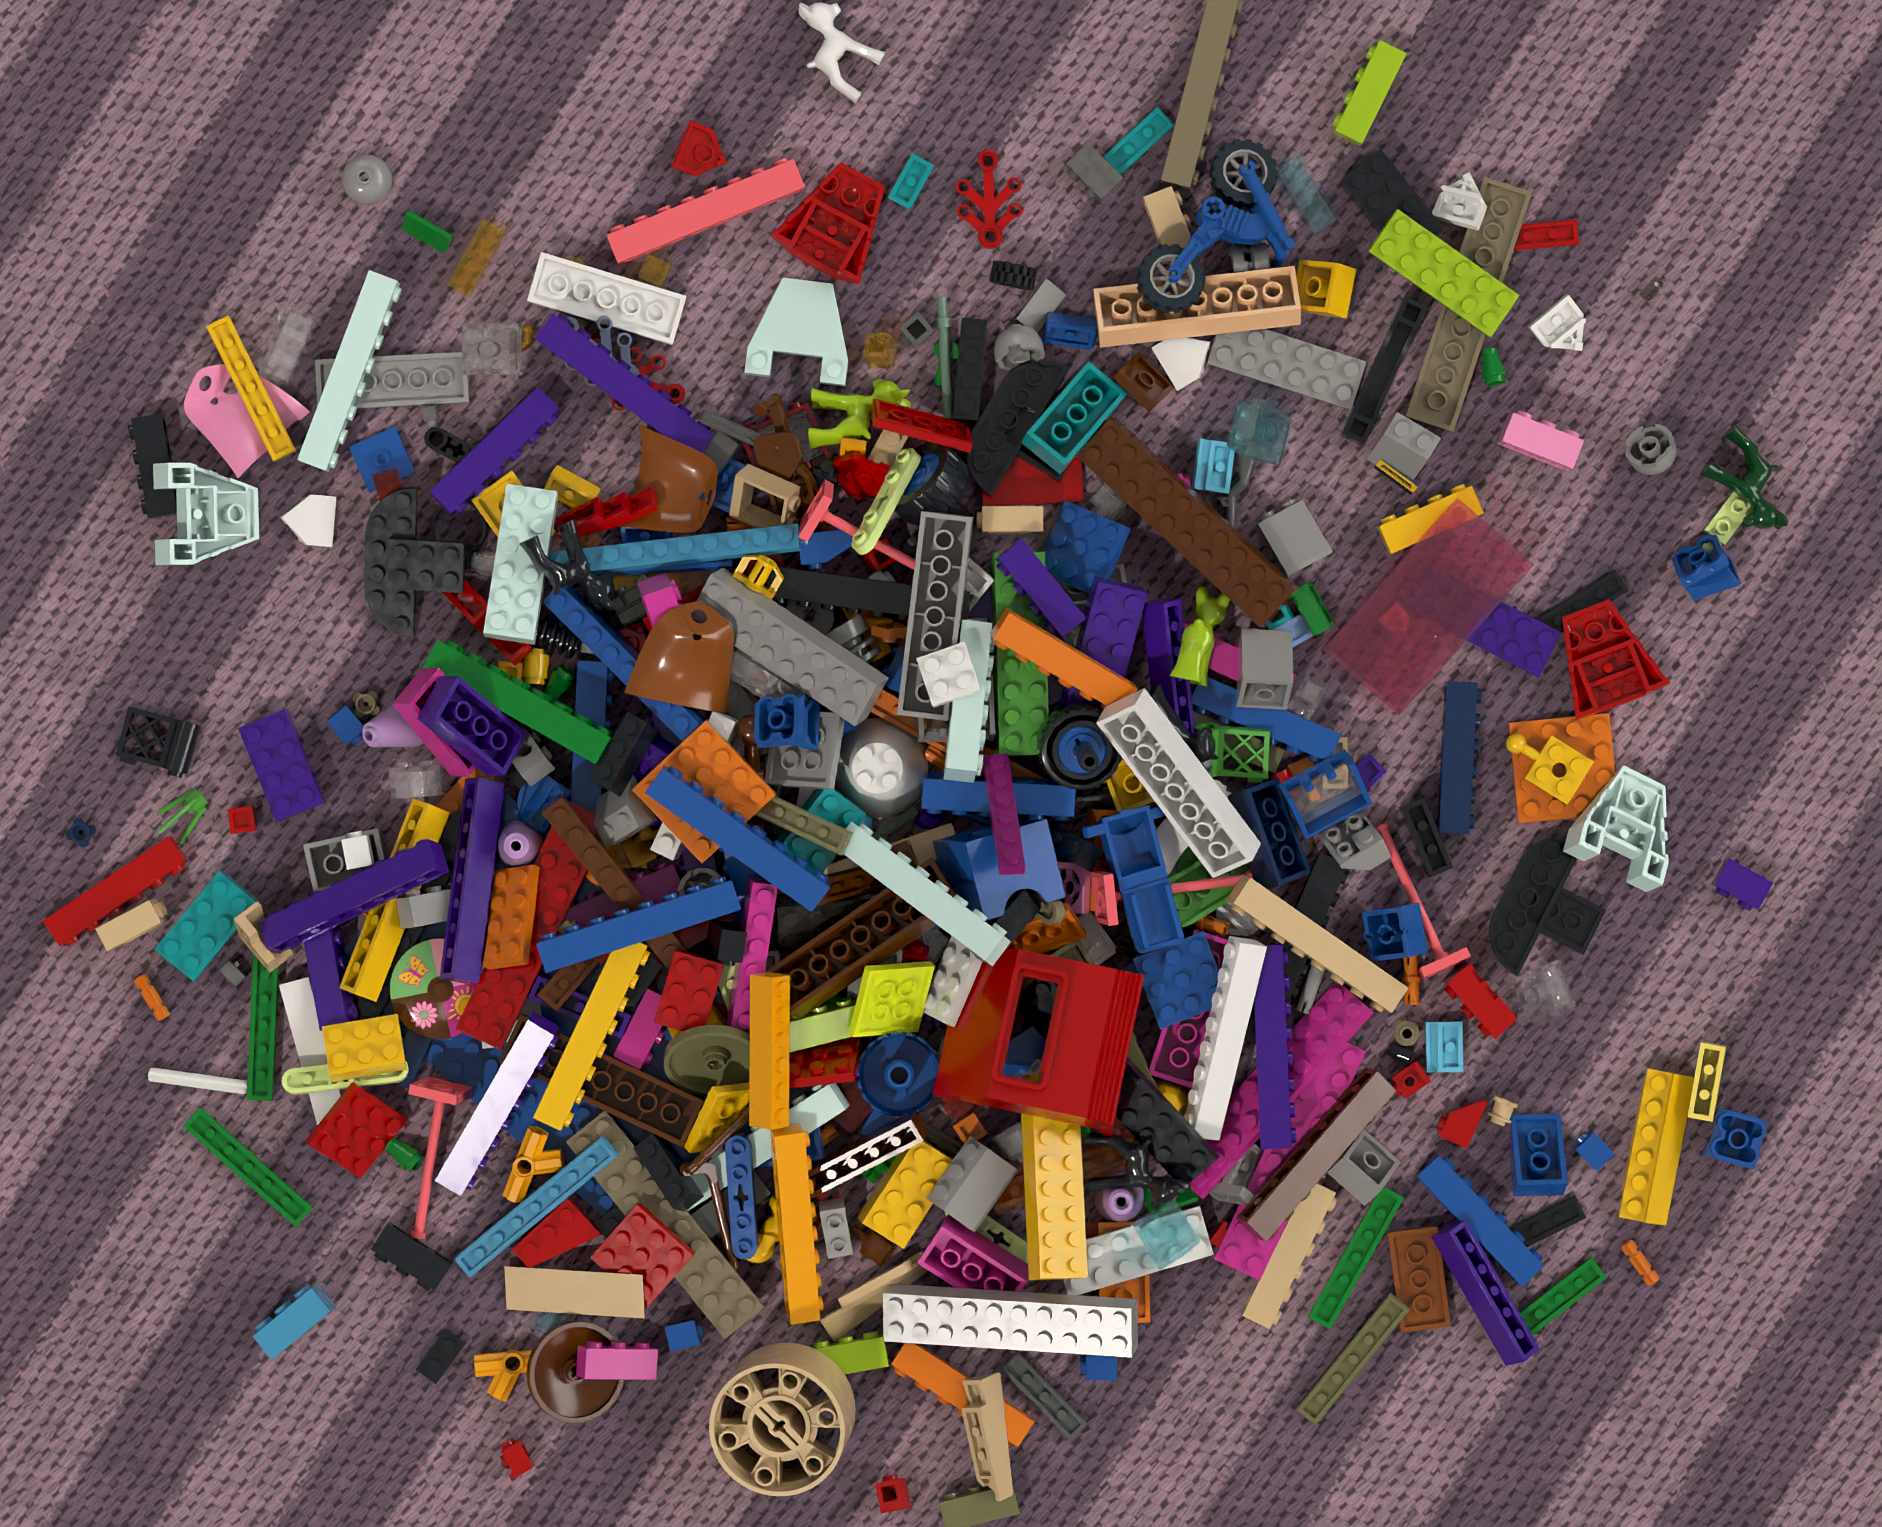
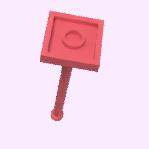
[798,479,915,570]
[1375,823,1471,980]
[1090,870,1253,926]
[408,1076,475,1239]

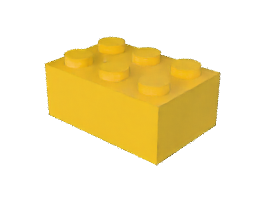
[322,1014,407,1083]

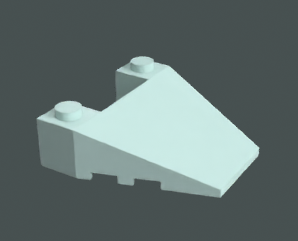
[745,278,848,387]
[153,463,259,565]
[1563,765,1669,892]

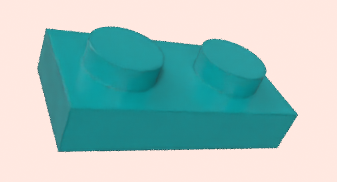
[888,153,934,210]

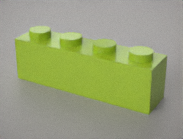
[1332,40,1407,146]
[789,997,857,1053]
[788,1331,889,1383]

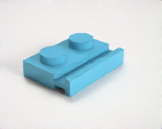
[1192,438,1236,494]
[1425,1021,1463,1073]

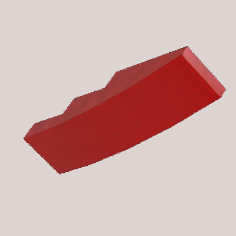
[556,487,658,539]
[444,580,533,666]

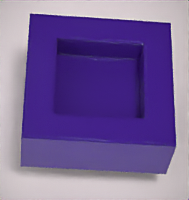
[1356,753,1387,789]

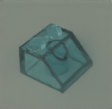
[1227,399,1292,465]
[1131,1200,1200,1270]

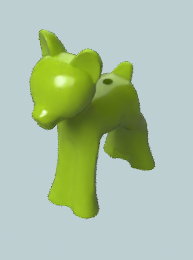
[808,378,911,449]
[1170,586,1230,687]

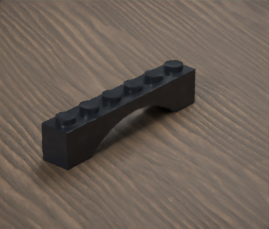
[1340,296,1428,446]

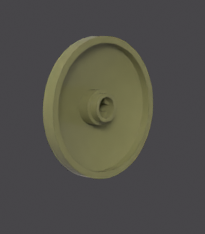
[664,1025,750,1097]

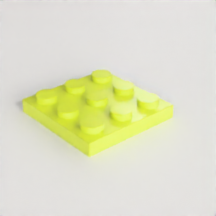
[849,961,935,1037]

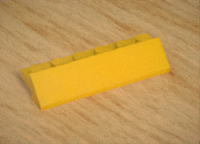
[1618,1068,1694,1225]

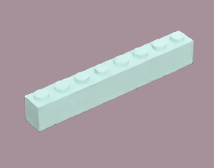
[297,270,402,472]
[844,821,1011,966]
[687,1083,850,1211]

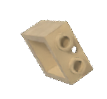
[729,464,801,528]
[977,506,1043,534]
[96,899,169,951]

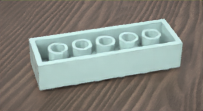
[483,484,558,645]
[943,620,995,783]

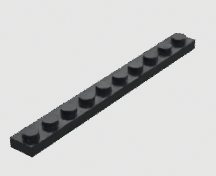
[356,811,461,1021]

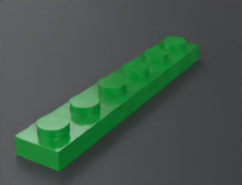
[247,954,279,1101]
[183,1107,314,1227]
[1307,1186,1404,1329]

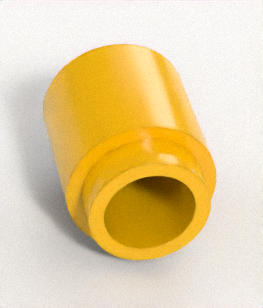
[522,648,549,685]

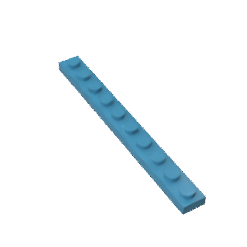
[550,524,801,575]

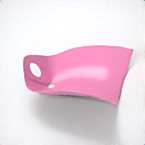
[184,364,310,478]

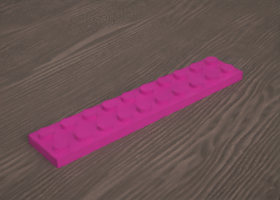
[1190,982,1373,1199]
[1214,1043,1366,1281]

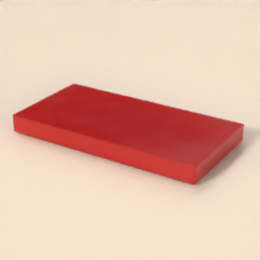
[871,398,973,453]
[982,456,1084,506]

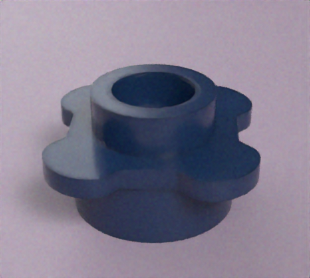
[66,818,96,847]

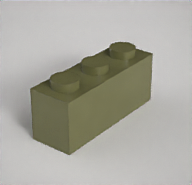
[939,1483,1020,1527]

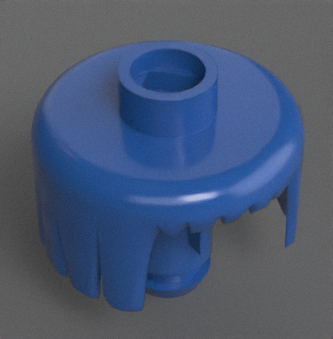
[856,1032,940,1117]

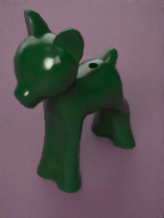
[1699,425,1788,530]

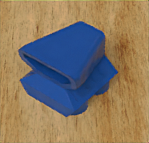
[1671,534,1742,601]
[754,694,820,750]
[1702,1107,1768,1169]

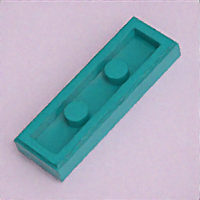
[1103,107,1175,175]

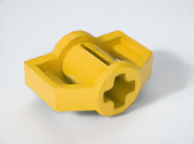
[732,555,784,600]

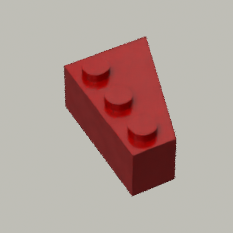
[1443,961,1517,1039]
[512,1196,602,1268]

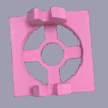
[1057,862,1091,914]

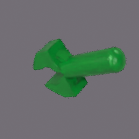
[933,341,959,387]

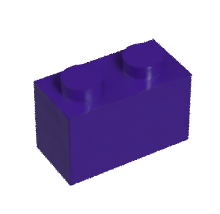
[1711,858,1773,911]

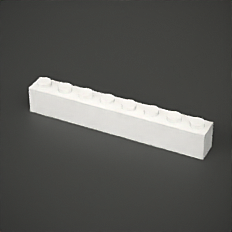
[1183,936,1267,1141]

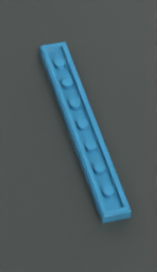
[454,1135,620,1278]

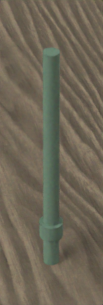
[935,297,953,449]

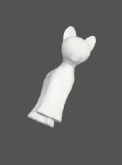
[798,2,886,104]

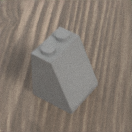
[1366,412,1441,482]
[1257,498,1333,576]
[1236,628,1293,710]

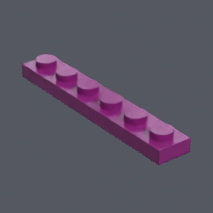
[983,754,1026,875]

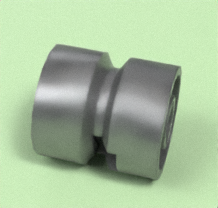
[1230,242,1269,273]

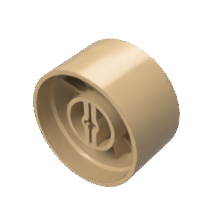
[709,1343,856,1496]

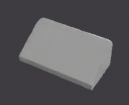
[1016,279,1066,333]

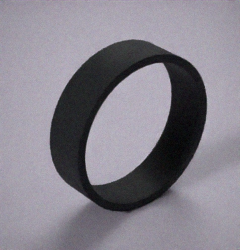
[430,502,487,554]

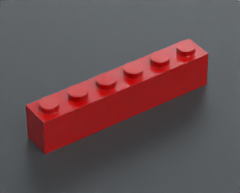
[43,836,188,947]

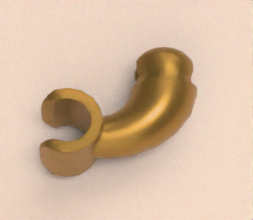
[504,324,536,357]

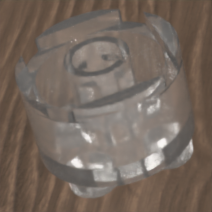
[991,1120,1023,1166]

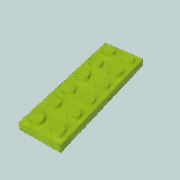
[1368,209,1520,337]

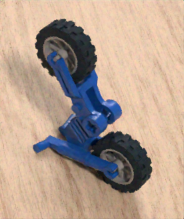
[1136,139,1295,314]

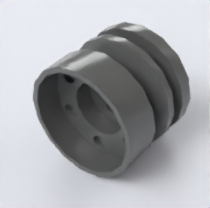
[825,614,882,664]

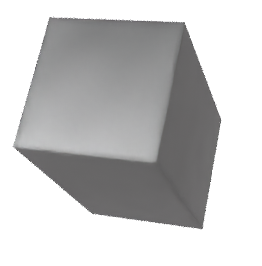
[421,405,439,427]
[219,960,247,987]

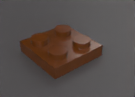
[1113,352,1175,412]

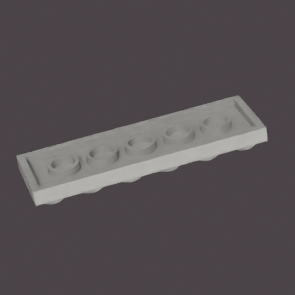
[1207,329,1367,410]
[315,352,470,409]

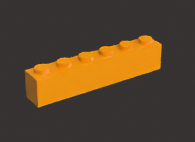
[749,972,790,1130]

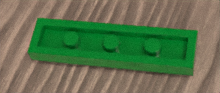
[1519,1257,1607,1335]

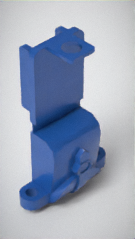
[1082,805,1184,953]

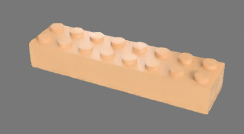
[1093,266,1301,348]

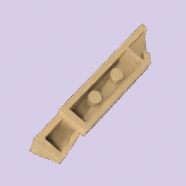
[820,1250,928,1342]
[961,1372,1013,1501]

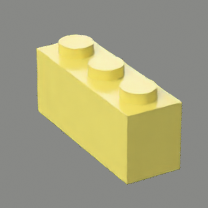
[1688,1041,1726,1122]

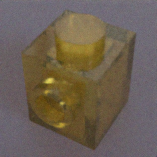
[863,332,898,369]

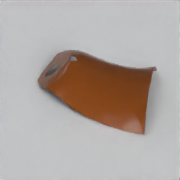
[618,424,718,533]
[624,601,734,713]

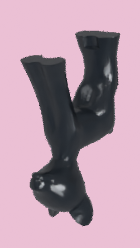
[519,519,615,615]
[1149,683,1218,773]
[1086,1132,1191,1210]

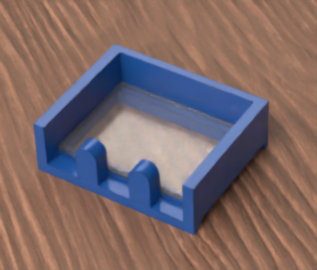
[1279,749,1373,839]

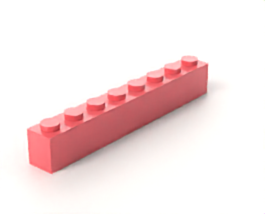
[606,158,806,265]

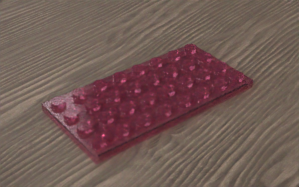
[1323,497,1534,715]

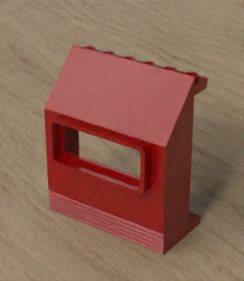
[932,949,1144,1136]

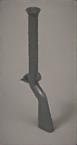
[1216,445,1260,528]

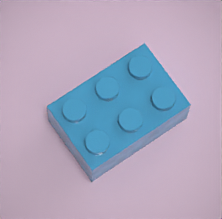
[252,1283,336,1360]

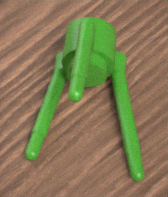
[157,788,209,845]

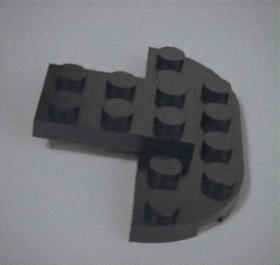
[966,361,1071,497]
[364,487,465,637]
[1489,836,1606,977]

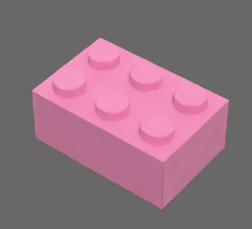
[1497,411,1584,471]

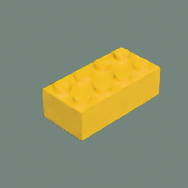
[857,1140,953,1249]

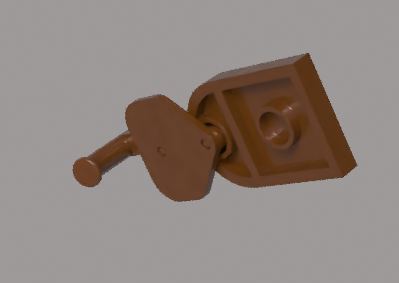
[753,393,828,533]

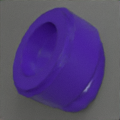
[916,807,944,829]

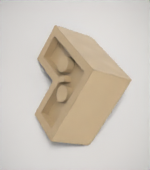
[234,901,293,973]

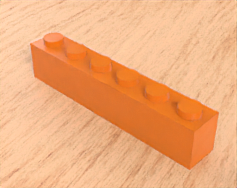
[990,607,1138,709]
[891,1343,1035,1447]

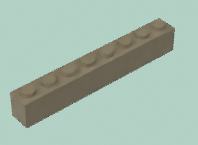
[1160,0,1244,190]

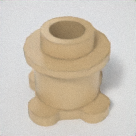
[1488,1095,1518,1126]

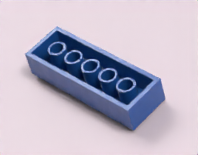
[922,772,1076,820]

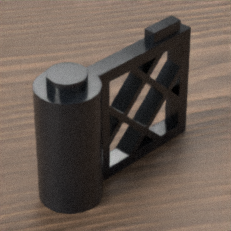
[116,706,201,778]

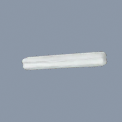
[148,1068,248,1094]

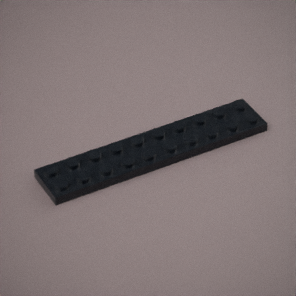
[1017,979,1220,1183]

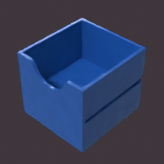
[933,818,1066,921]

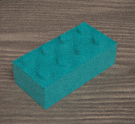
[1021,361,1128,474]
[777,788,867,872]
[154,871,261,981]

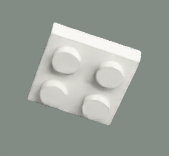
[916,642,982,708]

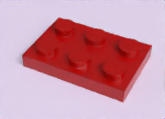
[654,949,724,1031]

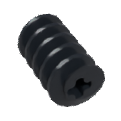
[536,615,581,659]

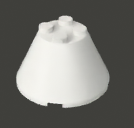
[834,718,928,818]

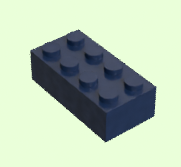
[1228,778,1311,889]

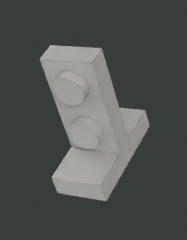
[1209,1144,1263,1205]

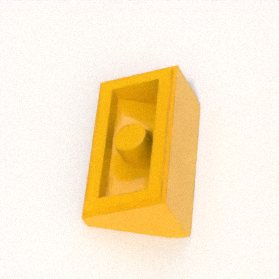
[544,465,601,509]

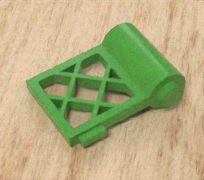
[1194,722,1270,783]

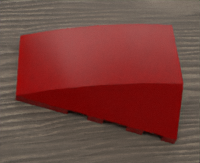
[771,162,885,284]
[1562,599,1670,720]

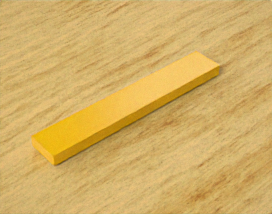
[206,315,296,462]

